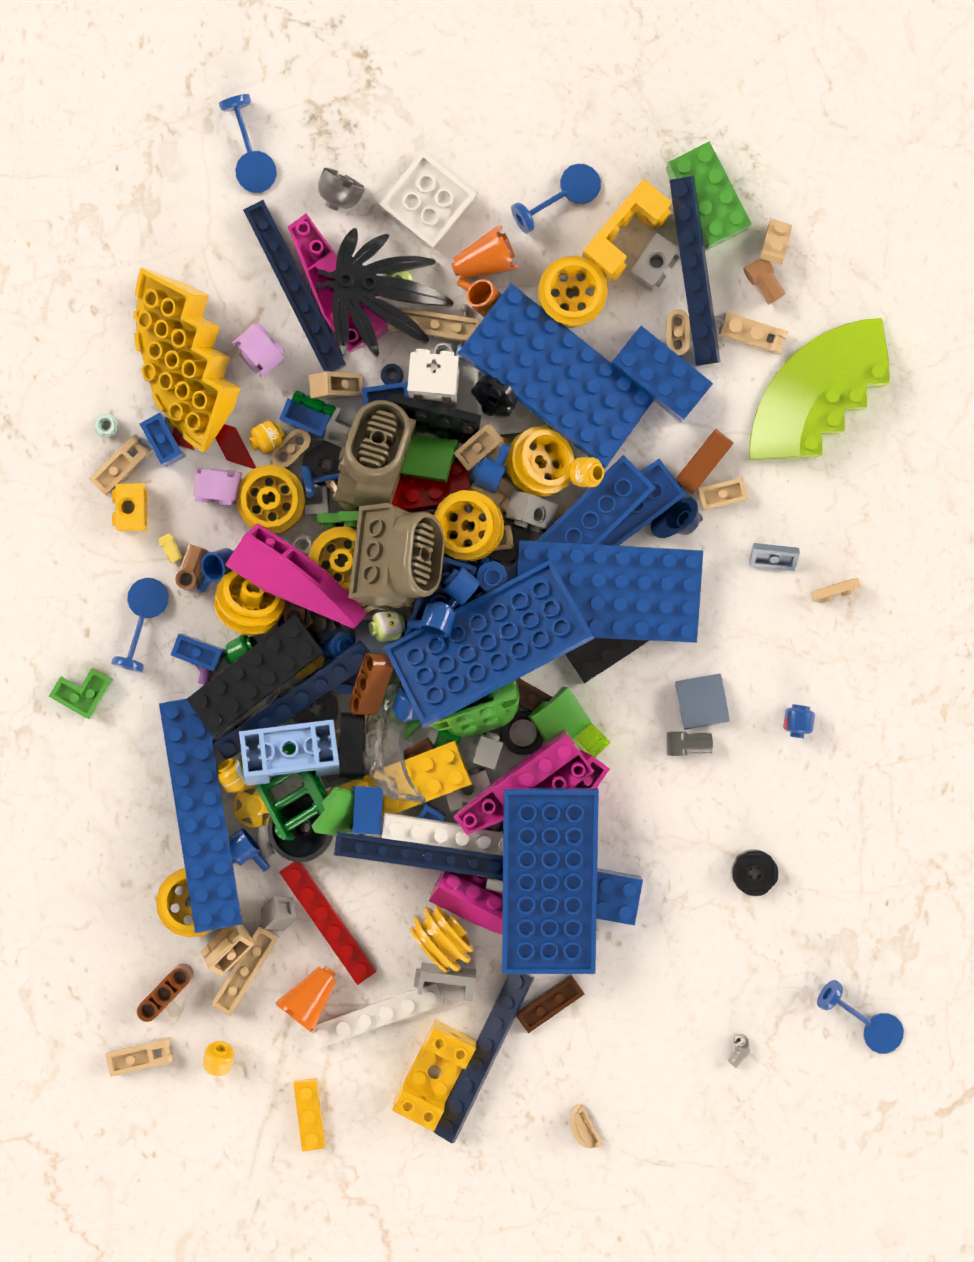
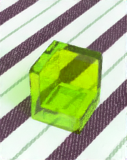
[576,722,611,758]

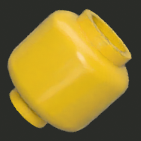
[203,1041,235,1076]

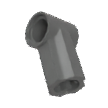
[667,732,713,756]

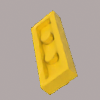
[293,1078,326,1152]

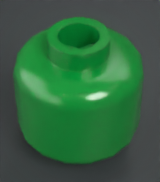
[224,635,258,665]

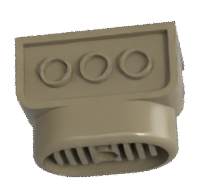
[334,400,416,508]
[349,503,445,612]

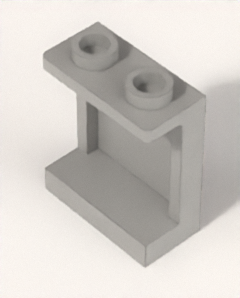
[414,962,476,1001]

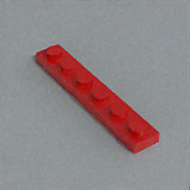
[279,862,377,985]

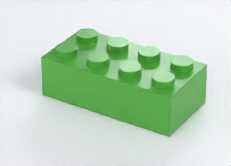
[665,141,752,250]

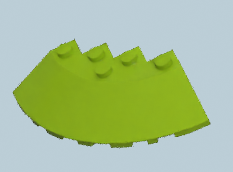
[749,318,890,460]

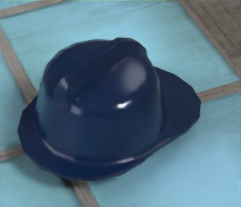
[650,497,703,538]

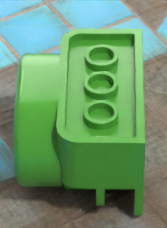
[428,680,520,738]

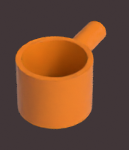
[457,278,502,317]

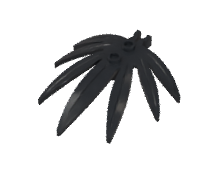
[316,228,454,358]

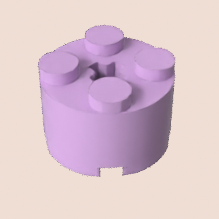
[232,323,284,378]
[193,468,242,505]

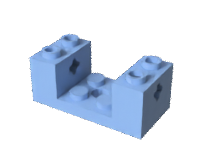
[239,719,339,786]

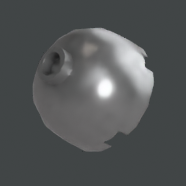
[318,167,365,211]

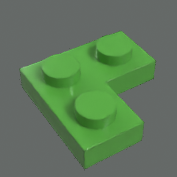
[317,511,359,528]
[49,668,113,719]

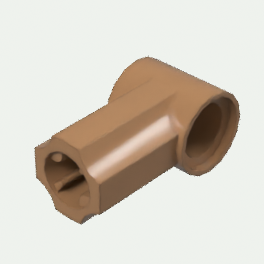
[743,257,786,305]
[175,544,209,591]

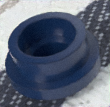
[381,364,404,385]

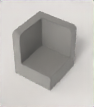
[323,407,352,448]
[305,485,330,516]
[261,896,297,931]

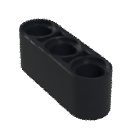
[339,712,365,780]

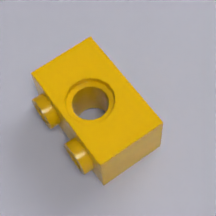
[112,483,148,531]

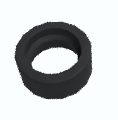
[501,711,544,755]

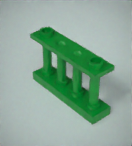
[241,744,328,840]

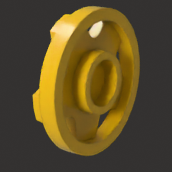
[233,785,276,828]

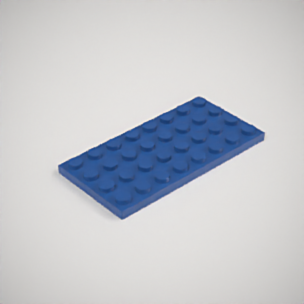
[457,283,654,468]
[516,540,703,643]
[384,559,594,728]
[502,788,599,974]

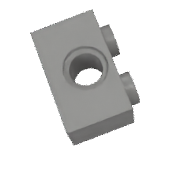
[629,233,679,290]
[506,490,559,533]
[472,731,503,770]
[445,767,491,812]

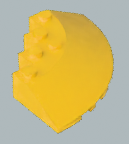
[133,268,241,452]

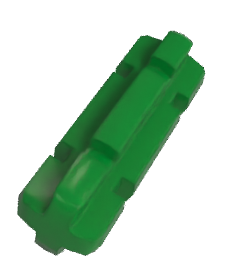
[292,391,336,417]

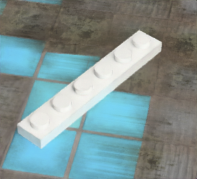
[380,813,503,856]
[307,982,445,1050]

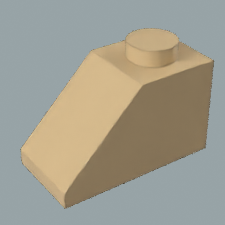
[309,371,363,400]

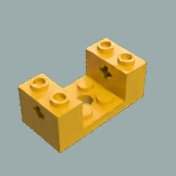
[582,179,672,284]
[392,1019,476,1132]

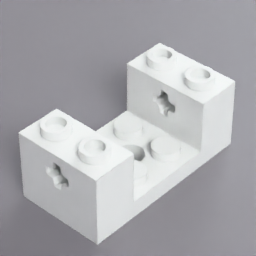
[407,349,460,407]

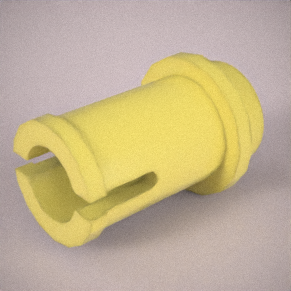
[158,533,184,564]

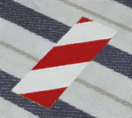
[172,424,272,469]

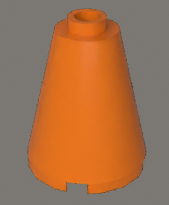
[451,225,518,279]
[275,965,337,1032]

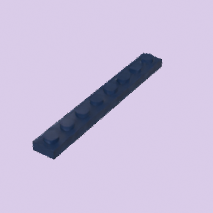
[669,176,721,366]
[243,200,347,372]
[213,640,372,760]
[333,832,503,879]
[434,974,535,1144]

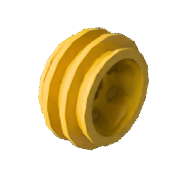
[538,256,608,328]
[506,426,575,497]
[236,464,307,534]
[433,490,504,561]
[308,527,357,593]
[214,571,285,635]
[156,868,213,938]
[410,905,474,973]

